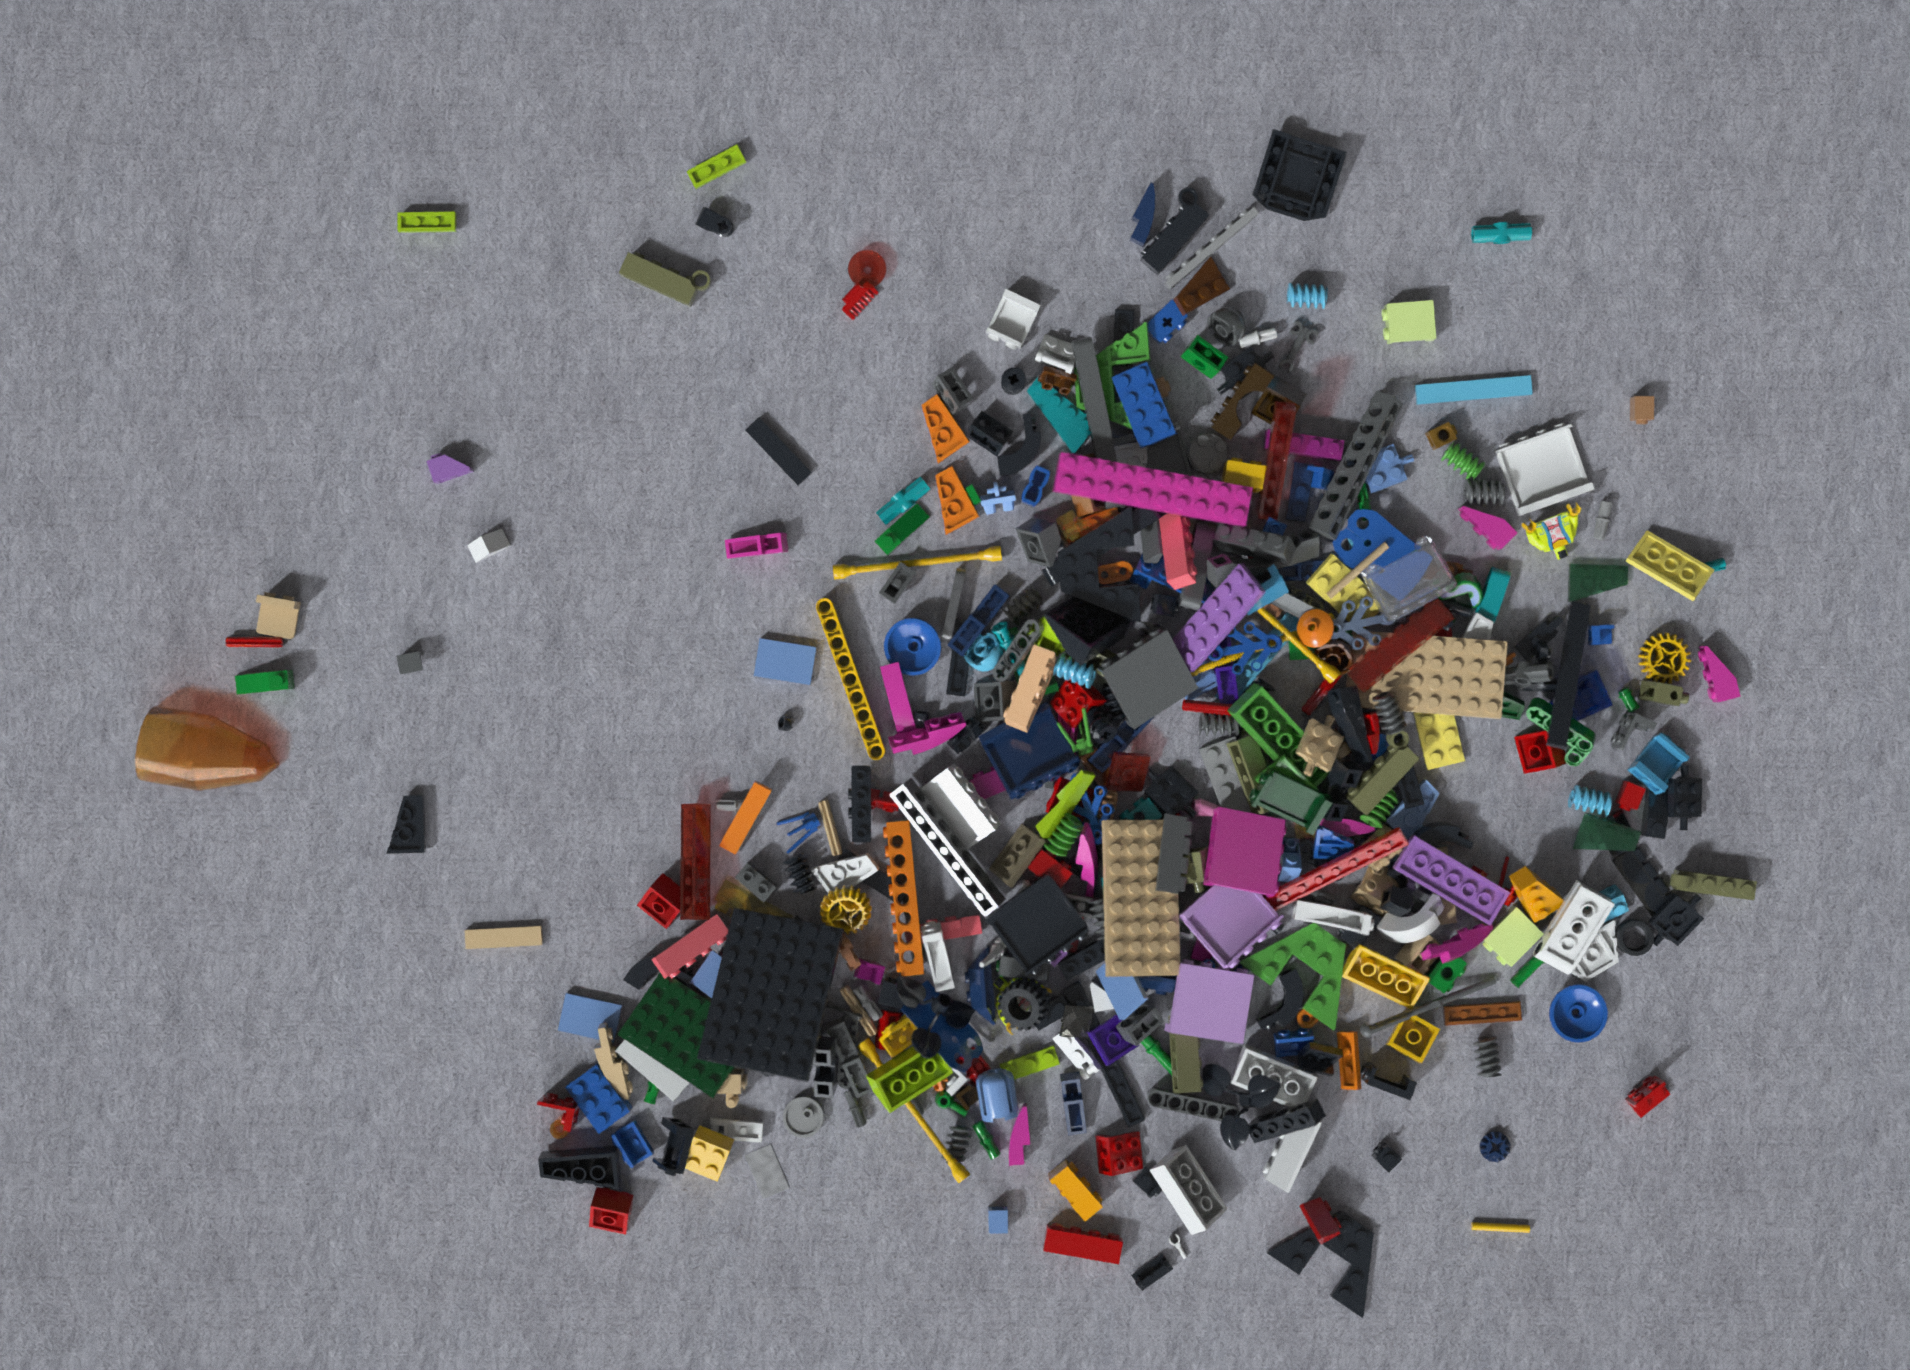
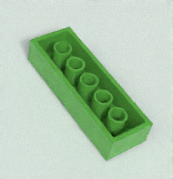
[1227,683,1330,787]

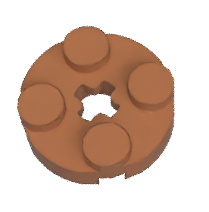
[840,933,861,971]

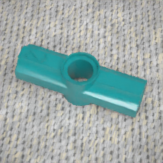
[1471,222,1532,244]
[876,476,931,525]

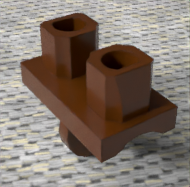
[1038,366,1077,395]

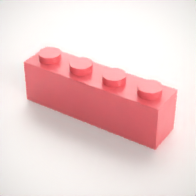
[1159,514,1197,590]
[652,914,728,979]

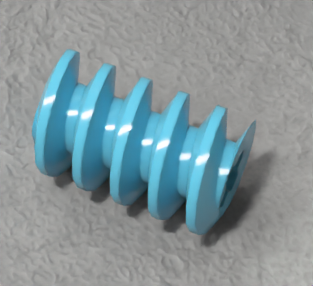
[1286,283,1328,309]
[1053,653,1097,689]
[1568,785,1612,817]

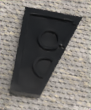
[386,795,426,854]

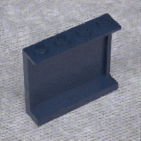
[978,702,1080,800]

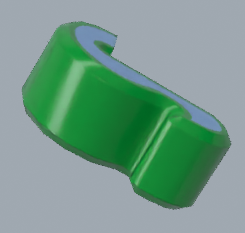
[1434,573,1483,609]

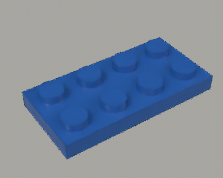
[1111,362,1177,449]

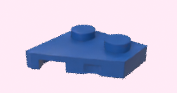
[1313,825,1354,859]

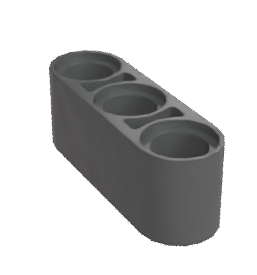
[998,955,1051,981]

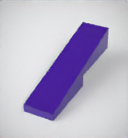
[1212,633,1239,704]

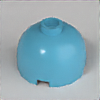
[964,633,1003,672]

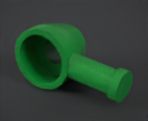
[935,1090,969,1117]

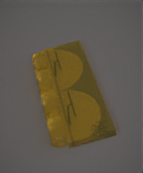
[714,879,792,919]

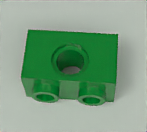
[1180,335,1228,379]
[1425,957,1467,994]

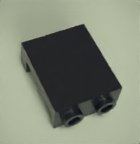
[1360,1061,1417,1101]
[652,1117,695,1176]

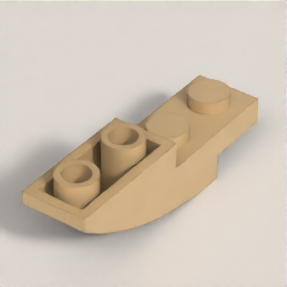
[594,1022,633,1100]

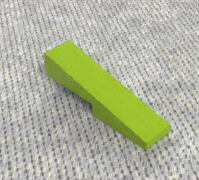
[1035,770,1095,839]

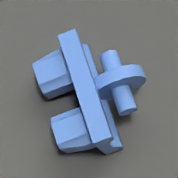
[980,481,1016,515]

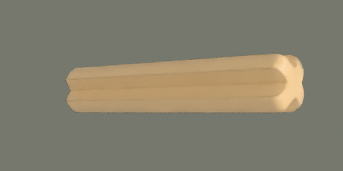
[818,800,842,856]
[840,985,878,1037]

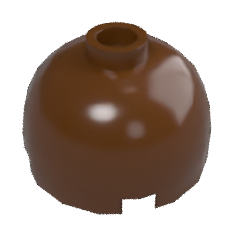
[1315,638,1353,676]

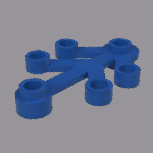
[1208,622,1282,675]
[1070,772,1114,844]

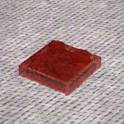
[1105,752,1151,792]

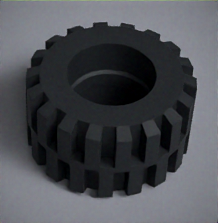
[998,977,1051,1031]

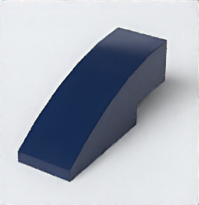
[1130,182,1155,247]
[1060,1072,1087,1136]

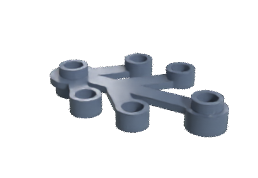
[1331,596,1396,650]

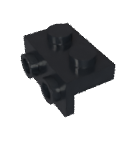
[1298,1042,1343,1076]

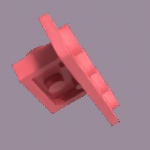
[905,915,982,943]

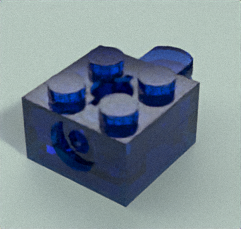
[1549,670,1613,721]

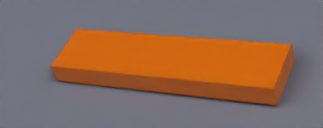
[719,780,772,855]

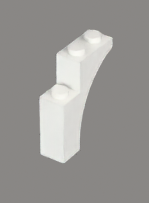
[1292,899,1374,935]
[921,921,955,992]

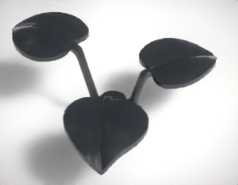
[896,975,975,1058]
[1202,1064,1281,1150]

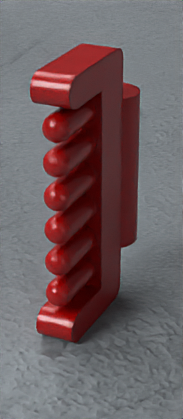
[842,282,878,320]

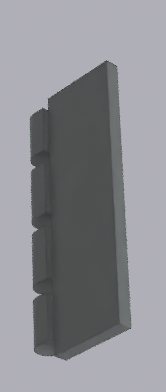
[1155,814,1193,894]

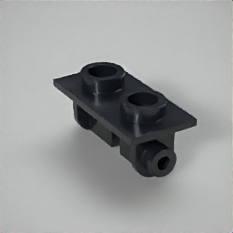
[947,716,985,754]
[1131,1253,1173,1291]

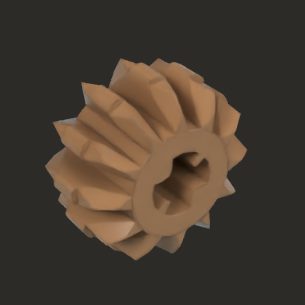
[1097,788,1118,820]

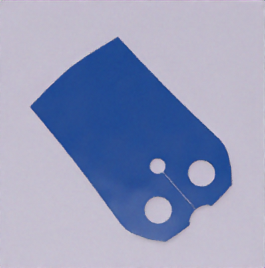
[1332,509,1433,601]
[901,980,983,1072]

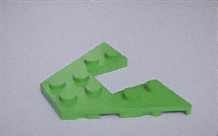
[1074,322,1151,430]
[1239,923,1346,1030]

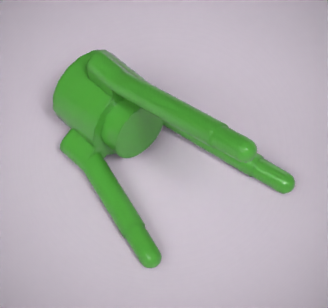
[1057,708,1094,756]

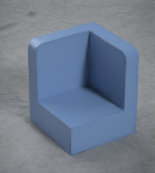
[988,1206,1008,1234]

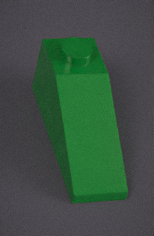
[874,504,930,556]
[235,670,295,695]

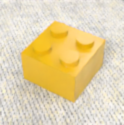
[1221,458,1266,493]
[1385,1010,1440,1063]
[685,1125,735,1182]

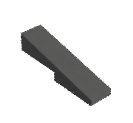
[826,1017,873,1098]

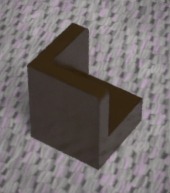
[955,1081,979,1111]

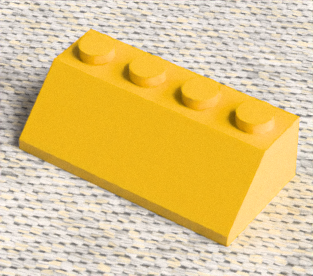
[1342,944,1430,1009]

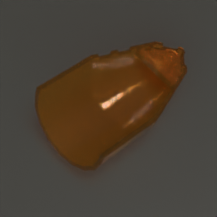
[135,706,279,791]

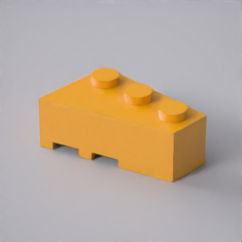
[1509,866,1564,923]
[1048,1159,1103,1221]

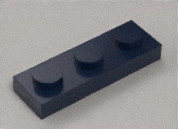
[1285,462,1314,522]

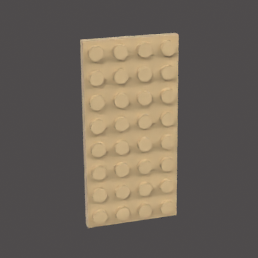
[1346,630,1508,719]
[1102,820,1180,977]

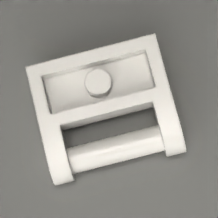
[1035,334,1075,374]

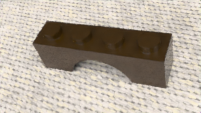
[1210,361,1274,440]

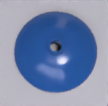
[884,618,941,676]
[1549,984,1608,1043]

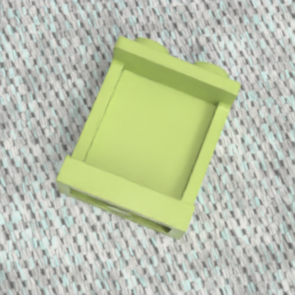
[1381,300,1436,344]
[1482,906,1544,967]

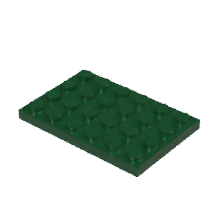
[617,973,735,1099]

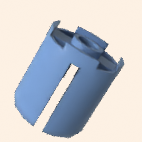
[976,1068,1019,1122]

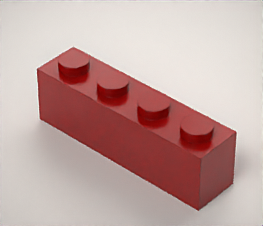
[1043,1223,1123,1265]

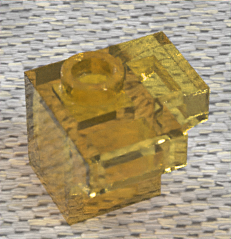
[1055,510,1092,542]

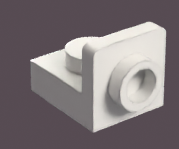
[946,1067,968,1096]

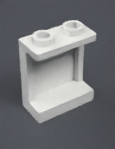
[986,289,1041,350]

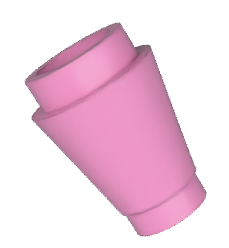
[1191,798,1220,817]

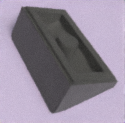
[1141,520,1163,563]

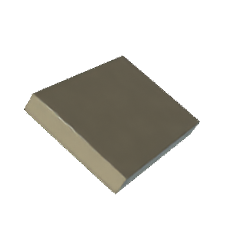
[989,823,1046,888]

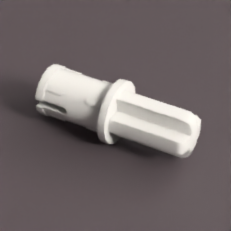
[1239,328,1277,348]

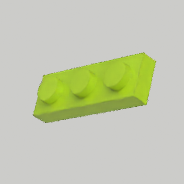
[686,145,747,189]
[397,211,457,233]
[999,1045,1060,1080]

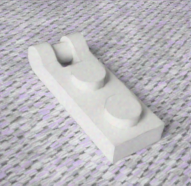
[1053,1026,1101,1080]
[710,1117,764,1143]

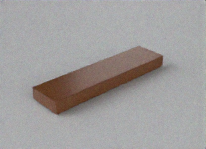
[1443,1001,1522,1026]

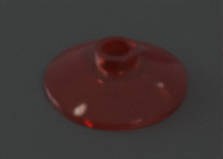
[848,250,886,288]

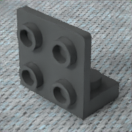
[1610,712,1657,750]

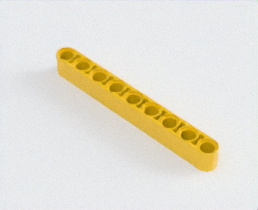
[816,598,885,760]

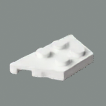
[1571,919,1619,982]

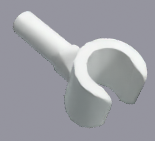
[1169,1234,1187,1259]

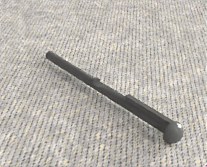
[1360,977,1496,1038]

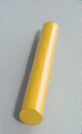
[1471,1222,1530,1233]

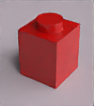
[1615,781,1646,812]

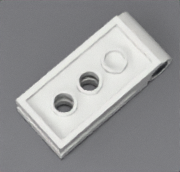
[1533,880,1615,974]

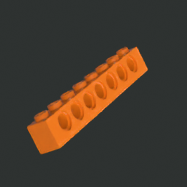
[883,820,924,976]

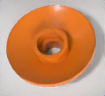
[1297,609,1334,648]

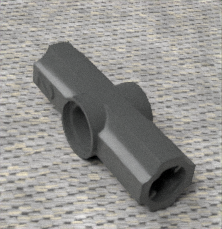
[1504,662,1555,687]

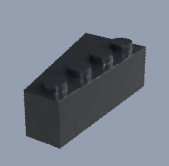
[538,1146,621,1190]

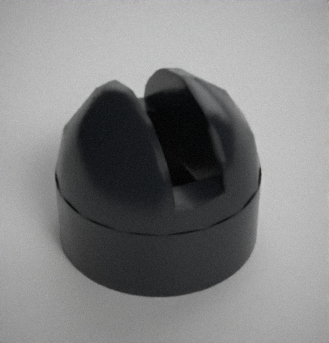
[914,711,930,725]
[778,715,794,731]

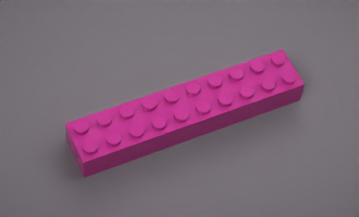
[1052,452,1252,527]

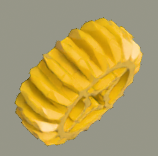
[1638,633,1691,684]
[820,885,872,935]

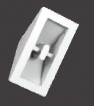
[467,529,511,563]
[1089,980,1114,1012]

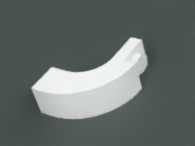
[1377,894,1444,943]

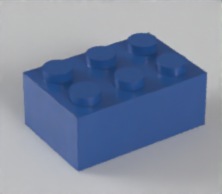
[565,1063,633,1134]

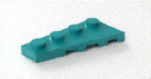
[1026,377,1090,454]

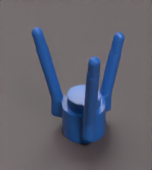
[777,812,821,854]

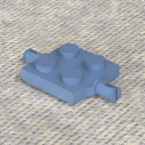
[1365,444,1414,494]

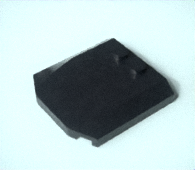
[1252,129,1347,221]

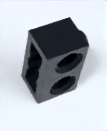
[965,411,1013,457]

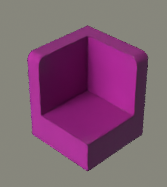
[854,958,885,985]

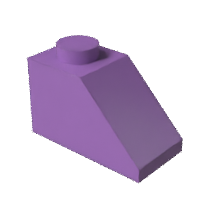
[426,453,474,484]

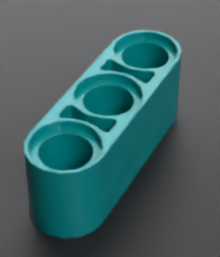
[1475,566,1511,624]

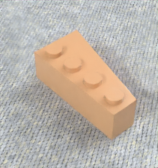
[1003,645,1057,733]

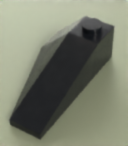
[1327,685,1372,764]

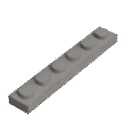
[1165,207,1259,291]

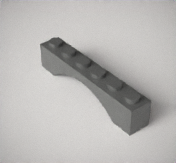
[1207,528,1319,588]

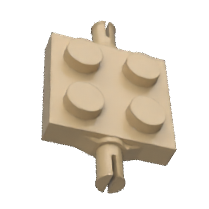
[1296,715,1344,776]

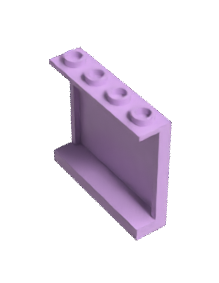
[1179,885,1284,968]
[1164,959,1254,1044]

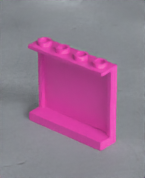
[1203,807,1287,897]

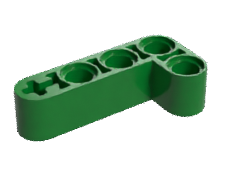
[1526,697,1596,766]

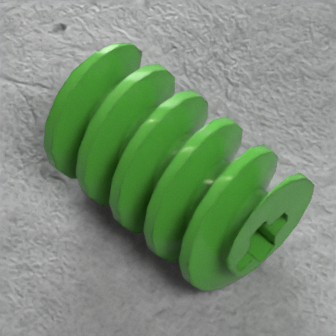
[1441,441,1485,479]
[1360,789,1399,829]
[1044,813,1084,856]

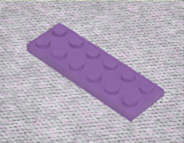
[1172,564,1265,672]
[1392,835,1510,926]

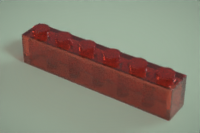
[1257,401,1296,520]
[1347,598,1455,693]
[680,803,711,920]

